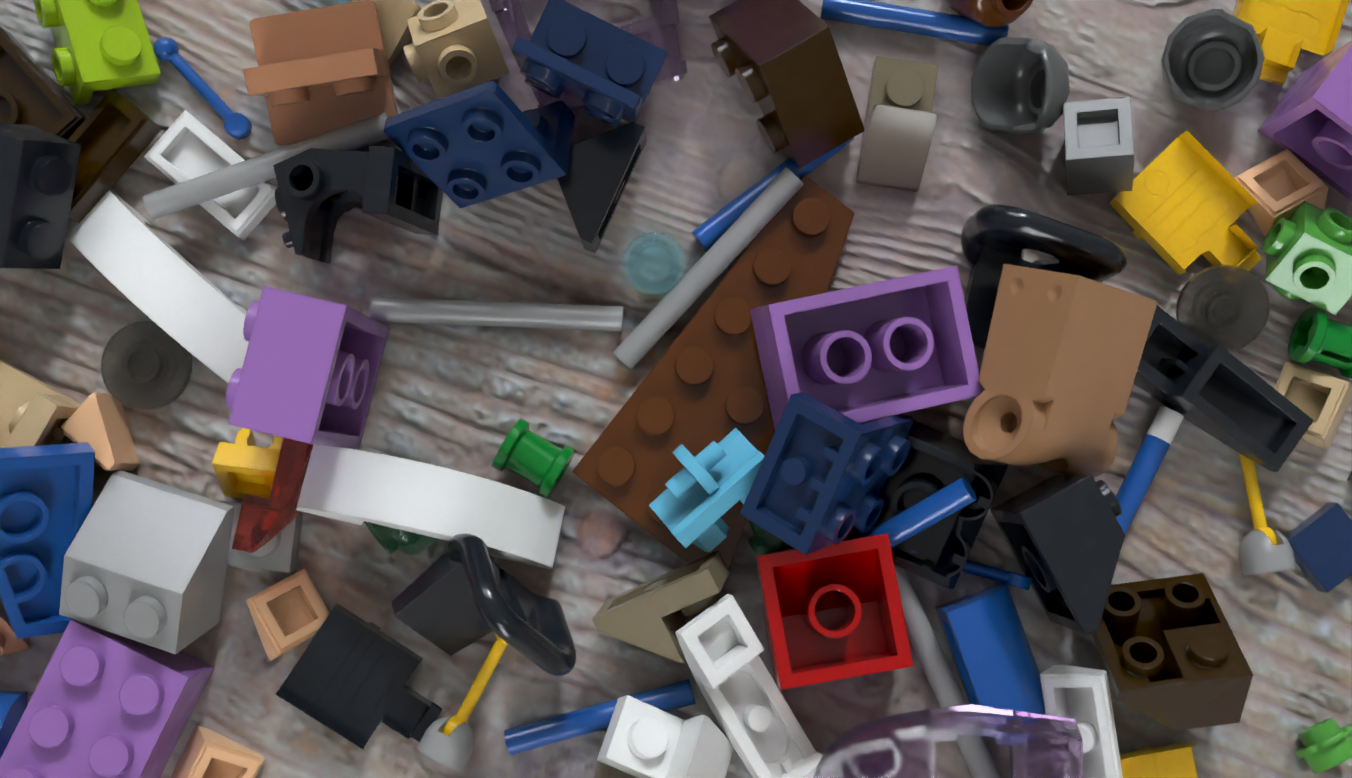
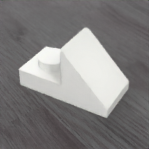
[597,695,734,778]

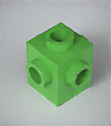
[1262,201,1352,315]

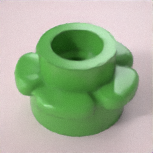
[1296,717,1352,774]

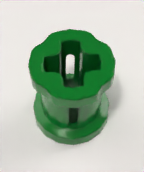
[1288,307,1352,379]
[492,418,576,499]

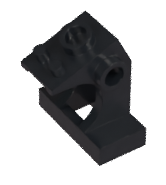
[273,146,443,264]

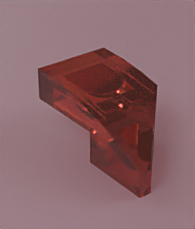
[232,438,313,553]

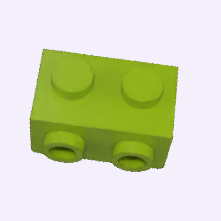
[33,0,161,106]

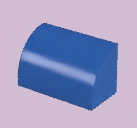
[935,583,1045,738]

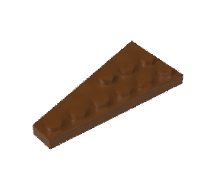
[572,175,855,590]

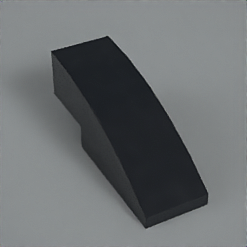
[1134,305,1314,472]

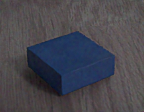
[1285,503,1352,593]

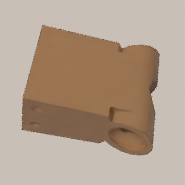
[963,264,1158,478]

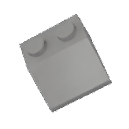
[59,470,234,655]

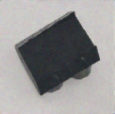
[843,415,1008,589]

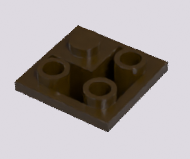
[1091,573,1253,731]

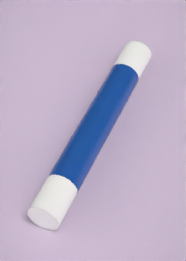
[1115,406,1184,538]

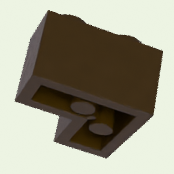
[709,0,865,169]

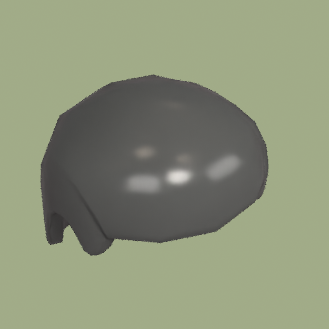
[1161,9,1265,112]
[971,37,1070,136]

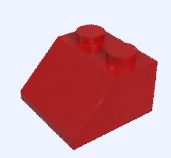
[757,533,913,690]

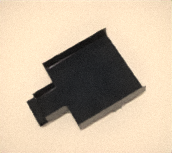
[275,603,443,749]

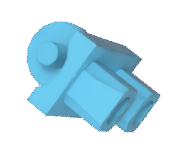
[649,428,764,552]

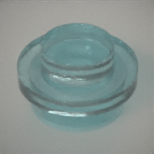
[623,232,685,296]

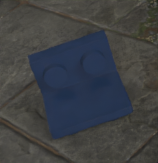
[511,0,668,127]
[384,81,575,209]
[740,392,913,555]

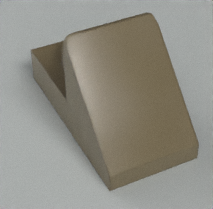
[856,56,939,192]
[592,551,729,663]

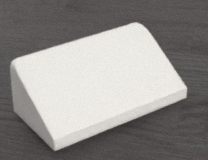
[1040,665,1123,778]

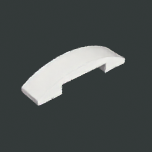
[66,189,249,383]
[296,444,565,570]
[675,594,840,778]

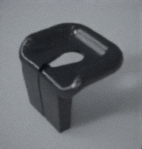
[961,204,1127,349]
[391,533,576,676]

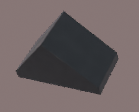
[557,122,646,254]

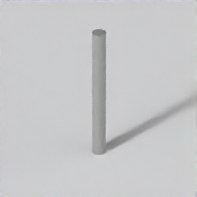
[143,112,389,220]
[613,167,804,369]
[370,297,624,331]
[894,565,1001,778]

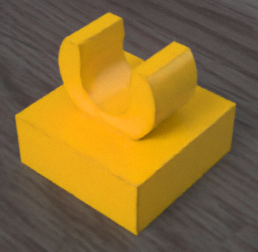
[212,428,293,505]

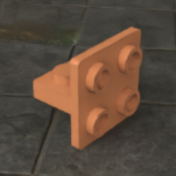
[243,0,398,146]

